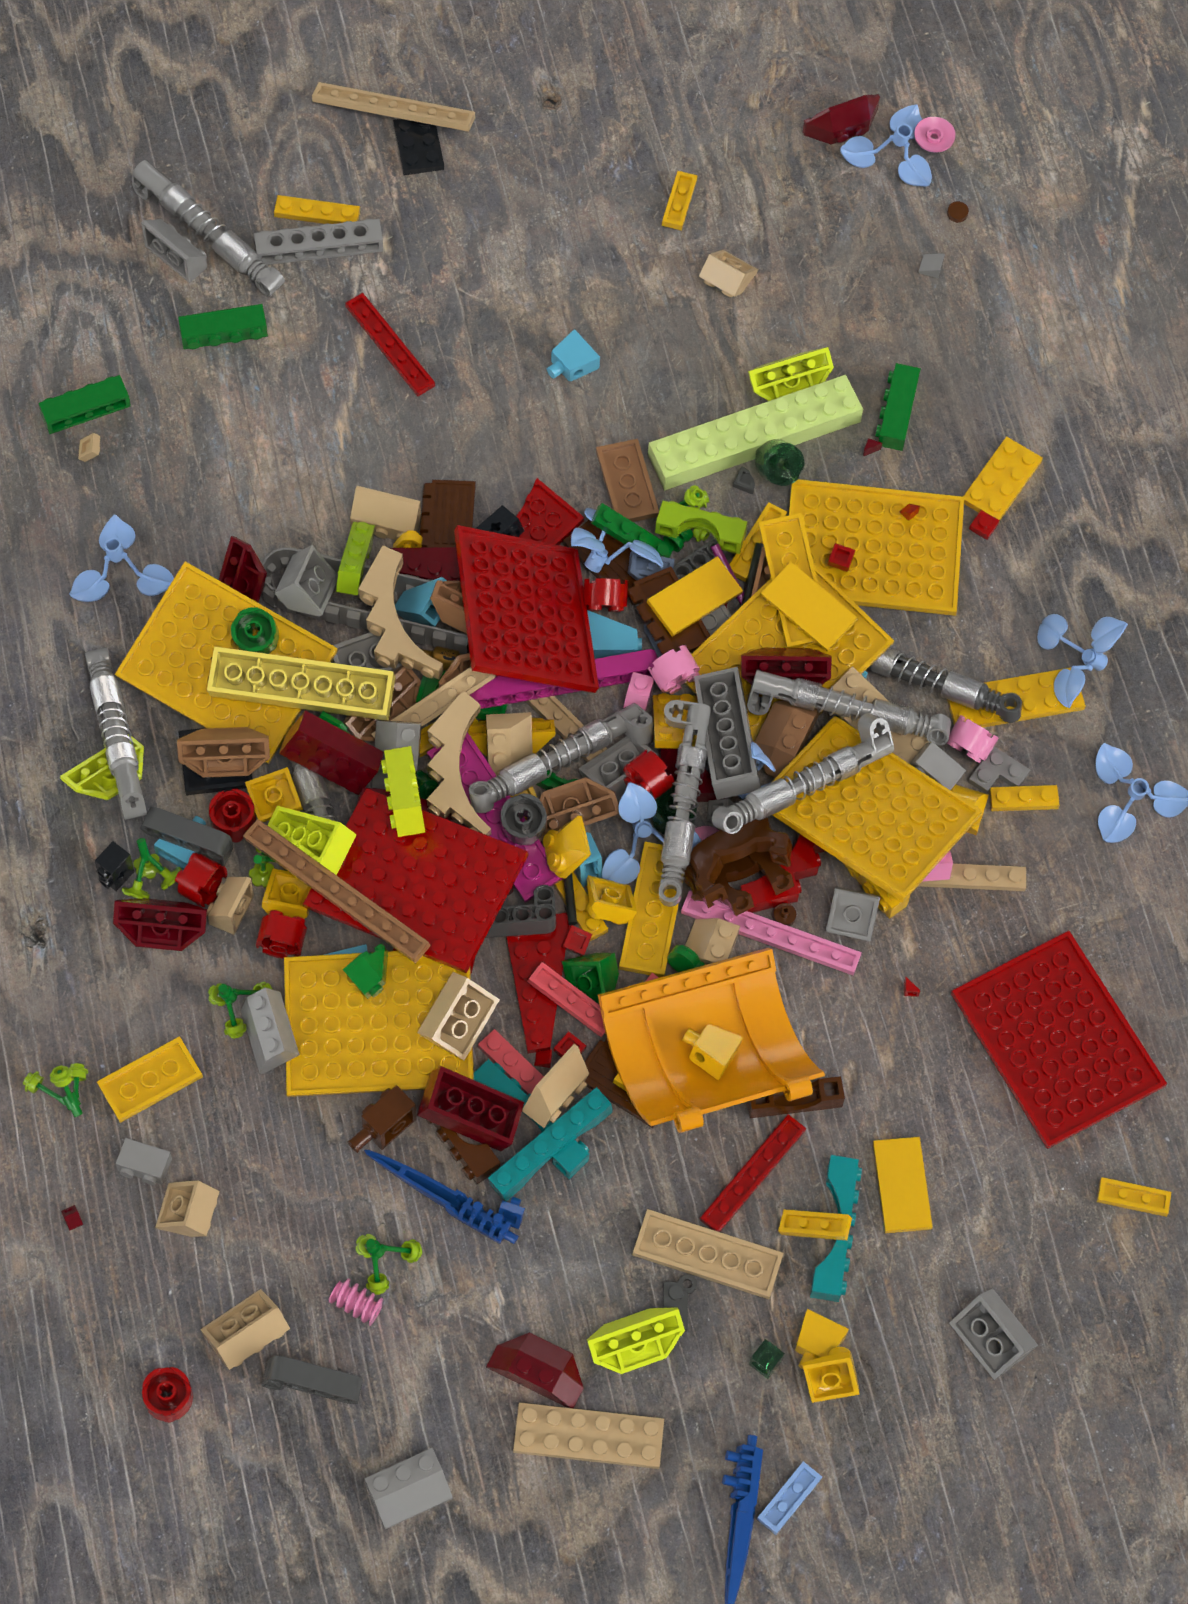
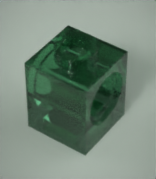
[749,1339,785,1379]

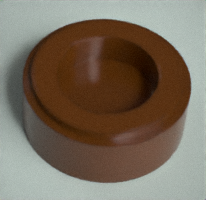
[947,201,969,223]

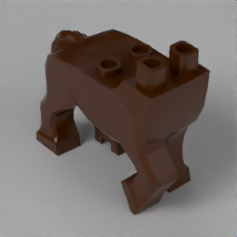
[682,817,794,916]

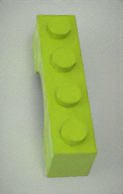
[655,501,748,554]
[336,522,375,596]

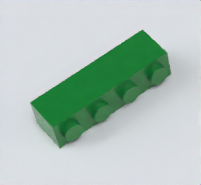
[178,304,268,349]
[875,363,921,451]
[38,375,131,435]

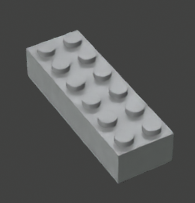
[694,667,761,800]

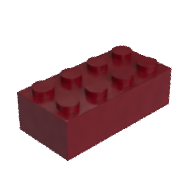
[279,710,384,795]
[417,1066,524,1152]

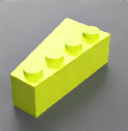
[381,746,425,837]
[267,805,356,875]

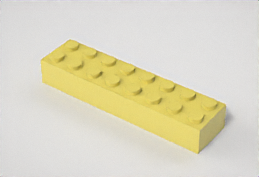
[207,646,396,721]

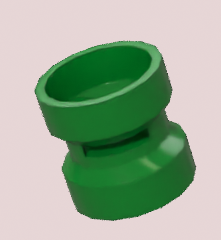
[663,529,693,552]

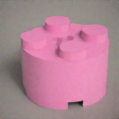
[648,645,700,695]
[947,715,999,763]

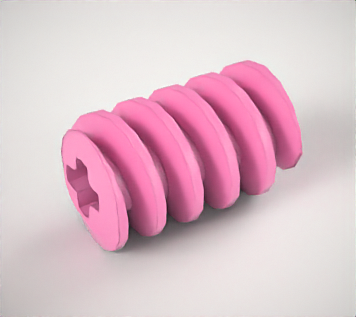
[329,1278,383,1326]

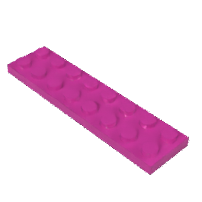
[427,732,563,903]

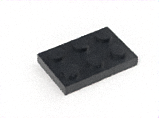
[393,119,444,176]

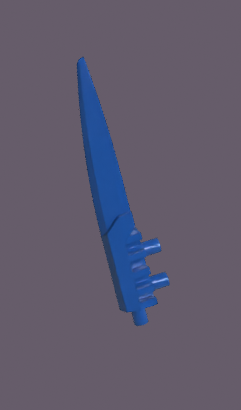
[364,1150,519,1244]
[722,1435,763,1604]

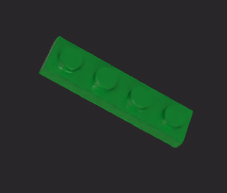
[591,503,674,558]

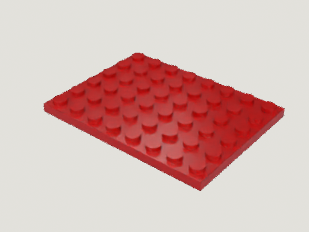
[454,525,599,693]
[303,788,529,973]
[951,931,1167,1149]

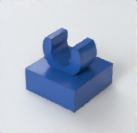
[498,1197,525,1229]

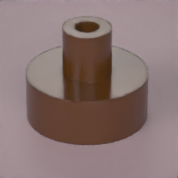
[773,903,797,926]

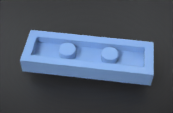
[757,1461,822,1535]

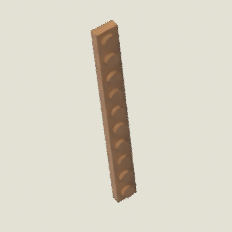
[243,819,431,963]

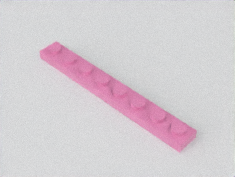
[681,890,862,976]

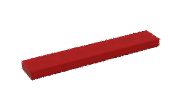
[345,293,435,396]
[700,1114,807,1232]

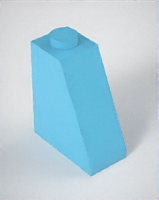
[395,577,447,627]
[587,610,642,659]

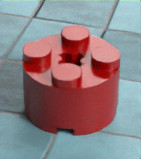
[583,578,628,612]
[623,750,674,800]
[209,789,256,843]
[175,852,227,907]
[256,910,307,959]
[142,1367,193,1423]

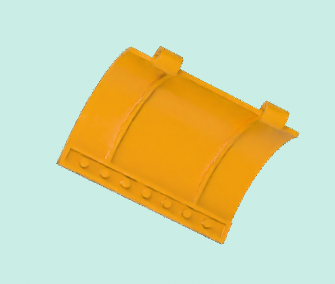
[598,948,825,1133]

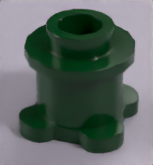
[416,770,439,799]

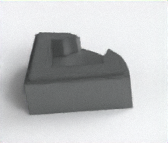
[733,466,755,494]

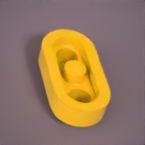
[393,530,423,548]

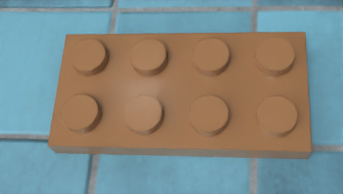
[596,439,659,522]

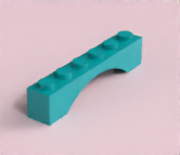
[474,1059,590,1180]
[488,1087,613,1201]
[810,1155,862,1302]

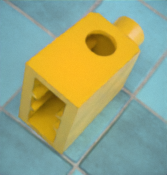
[683,1024,743,1080]
[795,1309,849,1370]

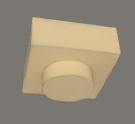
[78,433,100,462]

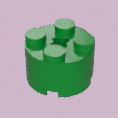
[231,607,279,654]

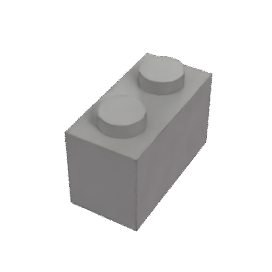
[910,741,966,790]
[116,1138,172,1185]

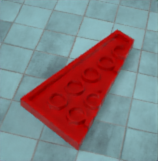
[516,478,585,545]
[506,912,570,1054]

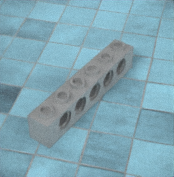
[254,219,383,265]

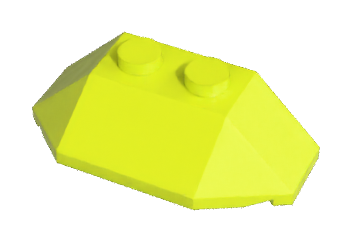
[748,347,834,401]
[60,734,144,800]
[587,1307,685,1374]

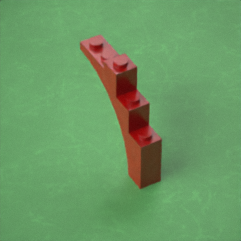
[740,834,825,913]

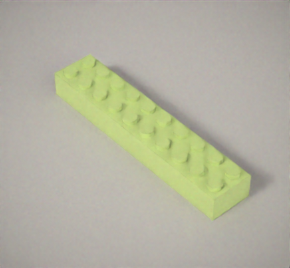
[648,375,863,491]

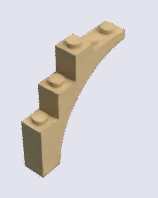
[358,545,443,680]
[427,691,491,836]

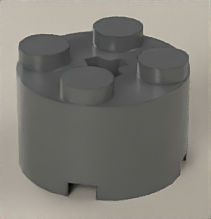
[501,793,547,845]

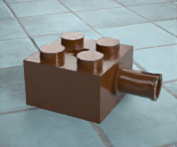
[347,1085,417,1153]

